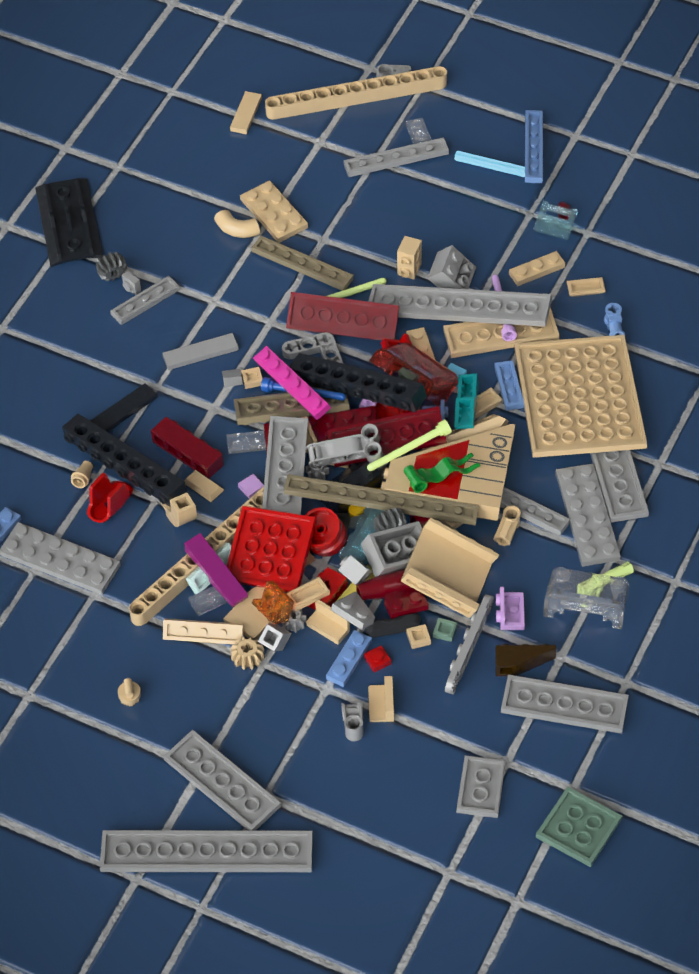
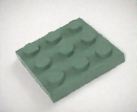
[536,787,622,867]

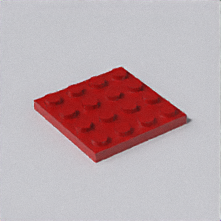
[226,506,317,592]

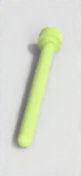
[328,278,387,298]
[367,419,452,471]

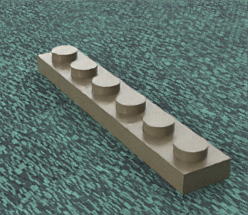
[252,236,354,291]

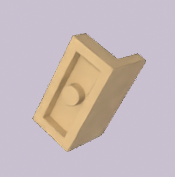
[306,600,350,645]
[368,676,394,722]

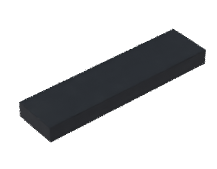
[91,383,157,432]

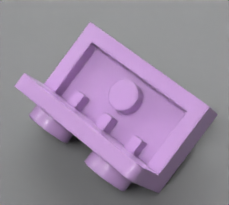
[496,587,525,630]

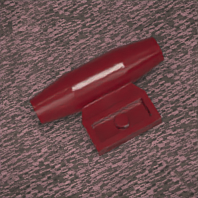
[356,569,429,619]

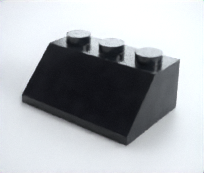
[319,461,382,513]

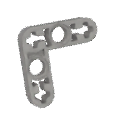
[282,332,344,364]

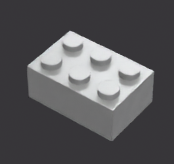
[361,521,422,577]

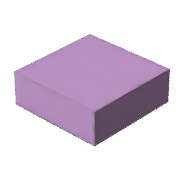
[238,474,264,499]

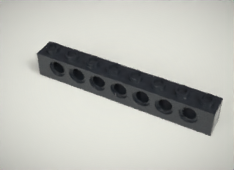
[289,353,427,412]
[62,414,188,507]

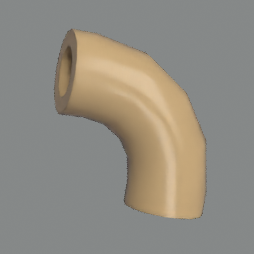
[214,210,260,238]

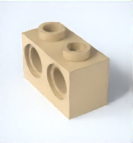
[397,236,422,279]

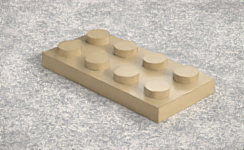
[240,180,308,243]

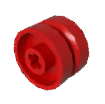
[305,507,347,557]

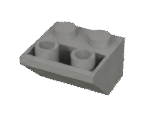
[428,245,476,289]

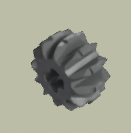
[96,252,127,281]
[373,508,407,532]

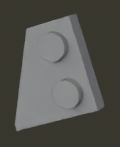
[331,592,375,630]

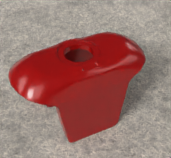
[87,472,133,523]

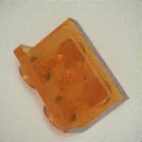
[252,581,294,624]

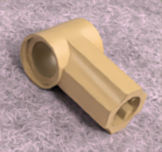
[494,505,521,546]

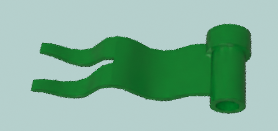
[404,453,481,493]

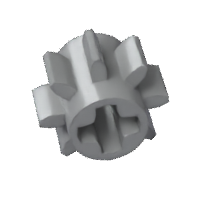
[305,460,329,480]
[282,607,307,633]

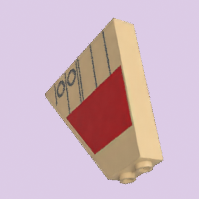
[381,424,515,521]

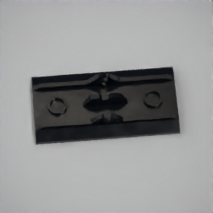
[35,178,103,267]

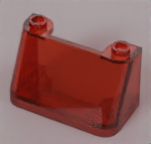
[369,342,458,406]

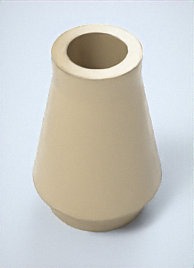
[71,461,93,488]

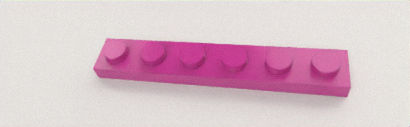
[253,346,331,420]

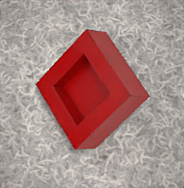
[364,645,391,673]

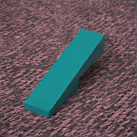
[454,373,479,429]

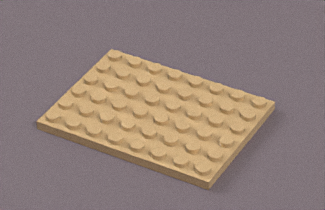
[514,335,647,458]

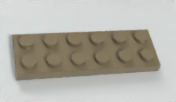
[233,388,350,425]

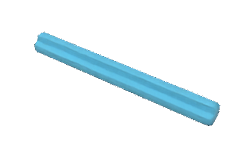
[455,151,525,177]

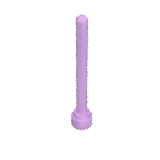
[492,275,517,341]

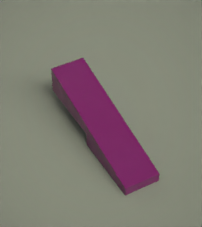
[184,533,248,608]

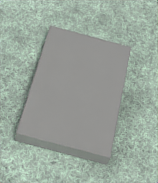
[456,755,506,818]

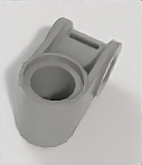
[341,701,364,741]

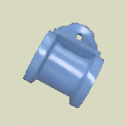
[604,303,625,336]

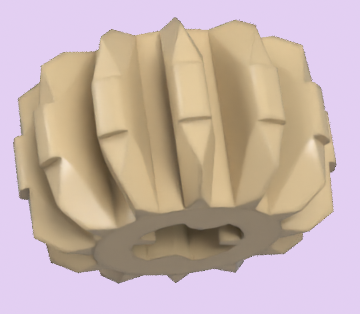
[231,636,264,670]

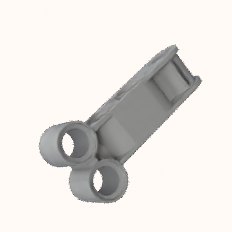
[306,424,383,467]

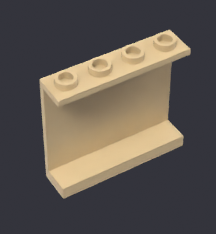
[401,518,499,618]

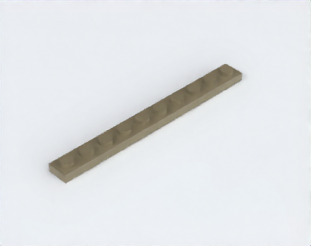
[284,474,479,525]

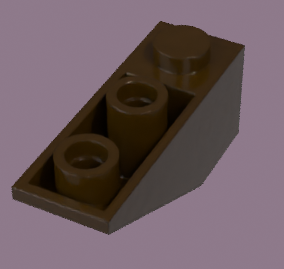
[495,644,556,676]

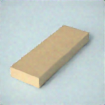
[230,91,262,134]

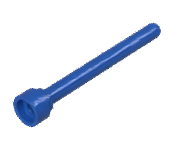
[261,377,346,400]

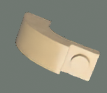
[161,493,197,527]

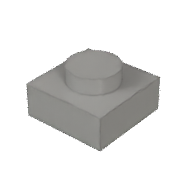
[122,271,141,295]

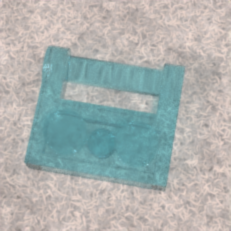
[534,201,578,240]

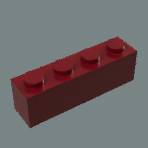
[151,417,224,479]

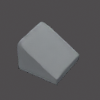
[222,369,243,387]

